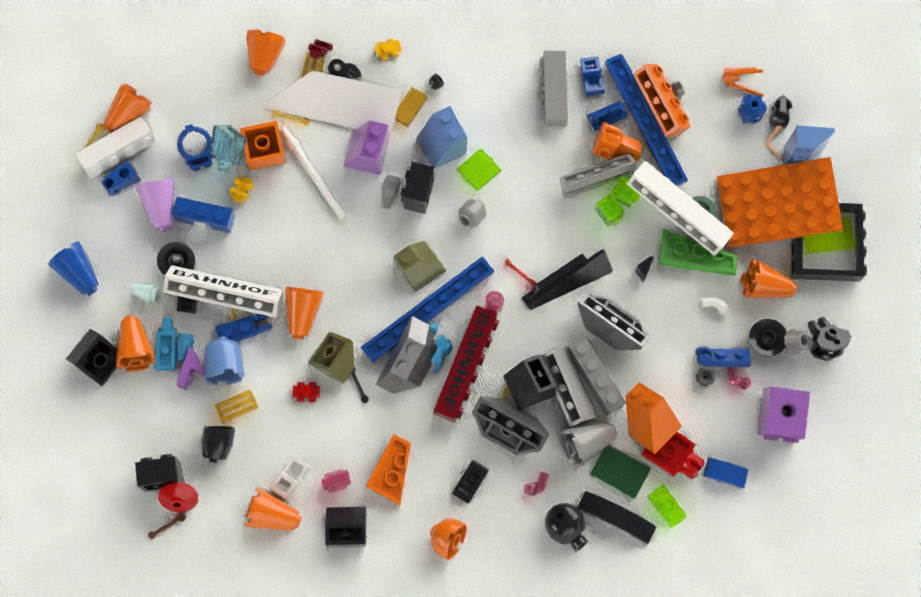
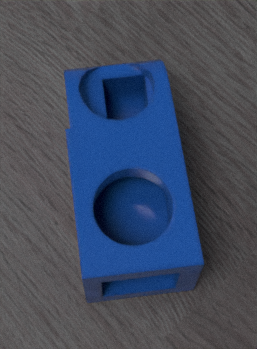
[101,161,142,196]

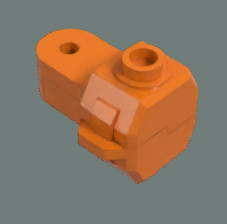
[592,122,642,162]

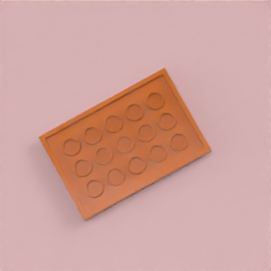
[717,157,843,249]

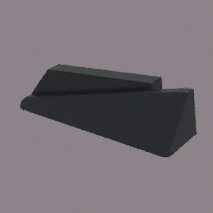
[522,249,613,310]

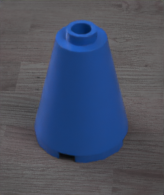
[47,241,99,296]

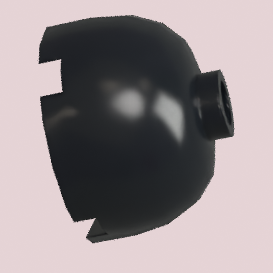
[545,503,585,544]

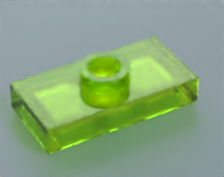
[647,484,688,528]

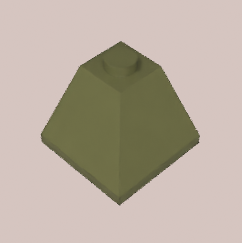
[393,241,446,292]
[308,331,354,384]

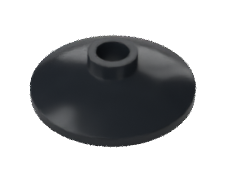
[157,242,195,275]
[749,319,786,357]

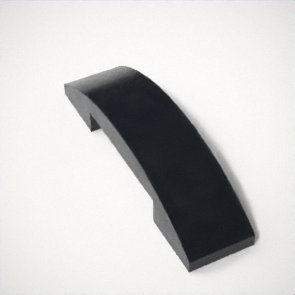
[577,491,657,545]

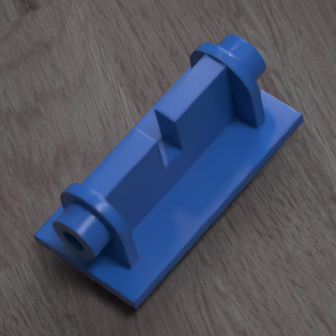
[587,101,628,131]

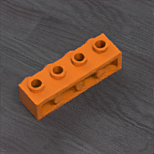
[633,64,691,137]

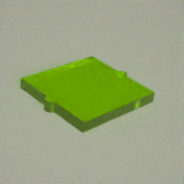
[457,148,502,191]

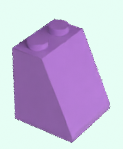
[344,120,389,175]

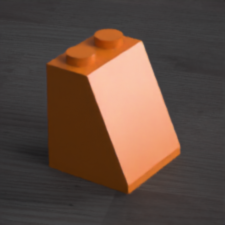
[625,382,682,454]

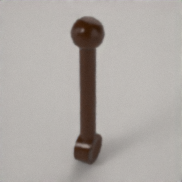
[148,513,186,539]

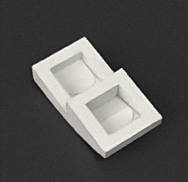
[270,455,311,499]

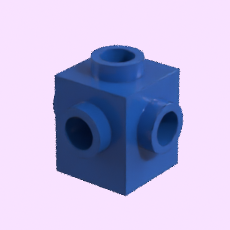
[738,95,766,124]

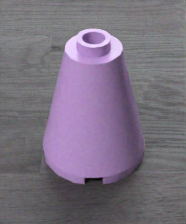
[136,178,174,232]

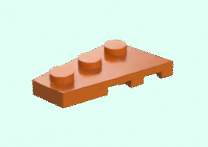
[365,434,411,505]

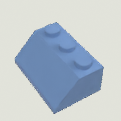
[784,125,835,165]

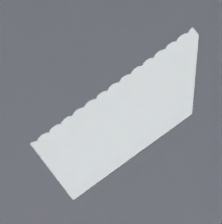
[266,71,402,137]

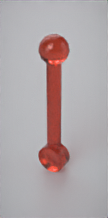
[504,259,537,286]

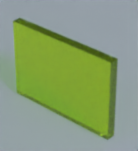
[803,216,855,254]

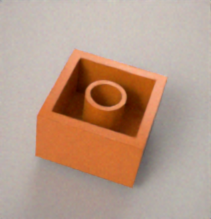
[240,121,286,171]

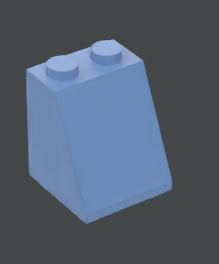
[417,106,467,169]

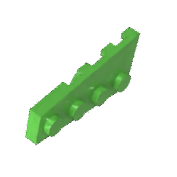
[659,228,737,276]

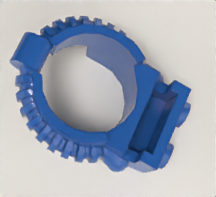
[177,124,214,171]

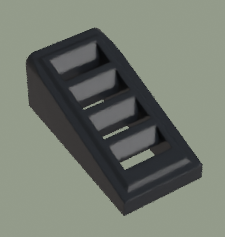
[452,459,490,504]

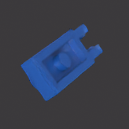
[215,314,272,342]
[695,346,752,367]

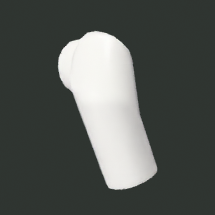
[700,297,728,315]

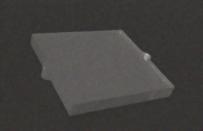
[568,138,608,170]

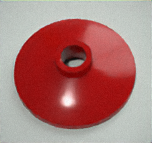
[158,482,198,512]

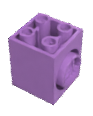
[758,386,810,443]

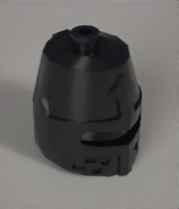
[201,426,235,463]

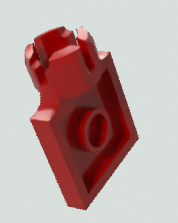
[641,432,704,479]

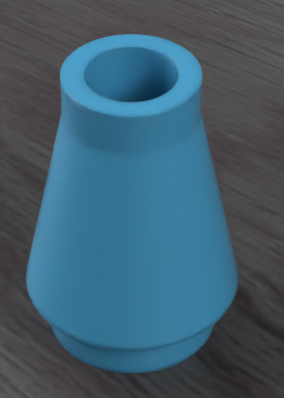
[176,333,195,361]

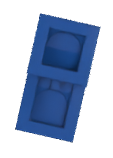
[580,56,605,96]
[703,458,749,488]

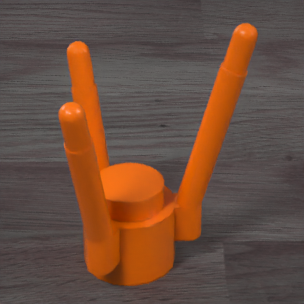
[723,67,764,97]

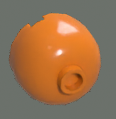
[430,518,467,560]

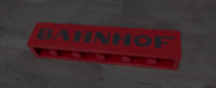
[433,305,500,423]

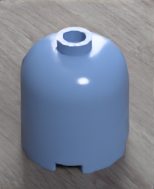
[204,337,244,385]

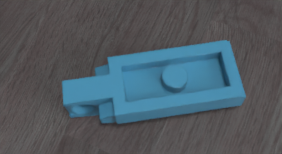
[155,317,177,371]

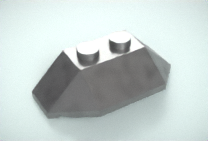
[577,293,650,350]
[375,316,437,393]
[472,396,550,455]

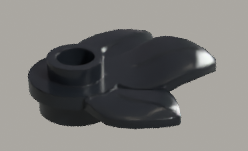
[328,59,362,80]

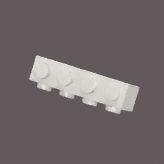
[75,116,156,179]

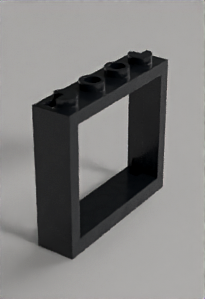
[791,203,867,282]

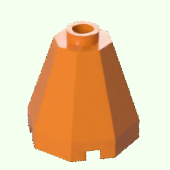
[246,30,286,76]

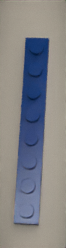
[605,53,688,187]
[361,256,494,363]

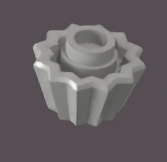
[784,329,809,356]

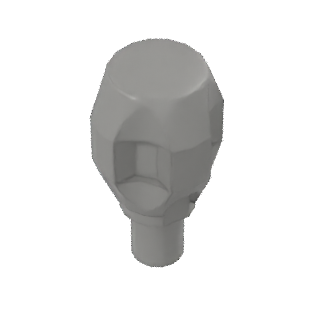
[383,175,400,209]

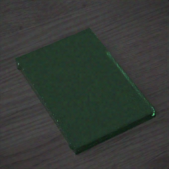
[590,445,651,499]

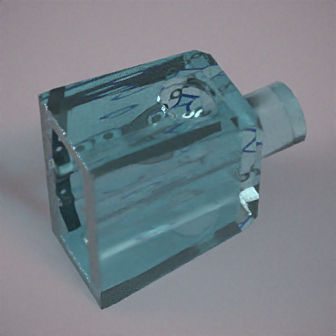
[211,125,247,172]

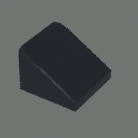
[635,256,654,282]
[176,296,198,314]

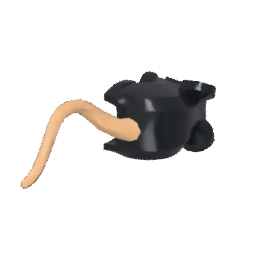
[767,95,793,161]

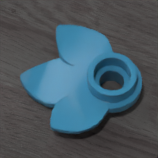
[431,335,453,373]

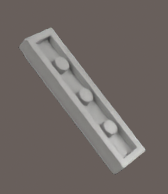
[559,153,637,198]

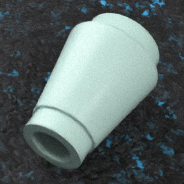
[131,284,161,304]

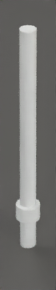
[280,127,347,221]

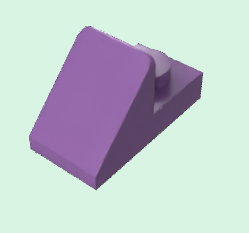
[176,348,205,390]

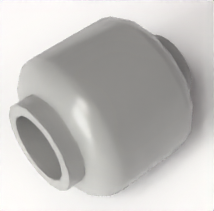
[458,199,486,227]

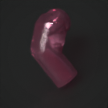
[726,367,751,390]
[524,472,549,496]

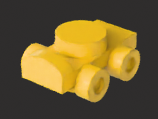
[374,38,402,61]
[229,176,254,204]

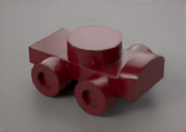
[308,39,333,58]

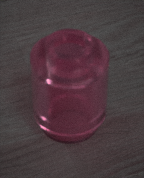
[484,291,504,313]
[321,469,352,493]

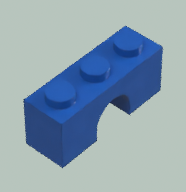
[172,197,235,233]

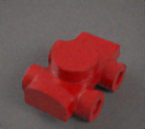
[292,382,320,403]

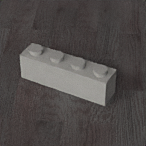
[539,51,568,127]
[568,336,626,416]
[541,347,597,427]

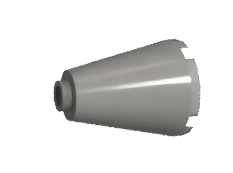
[560,422,617,467]

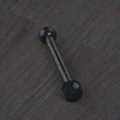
[351,367,369,403]

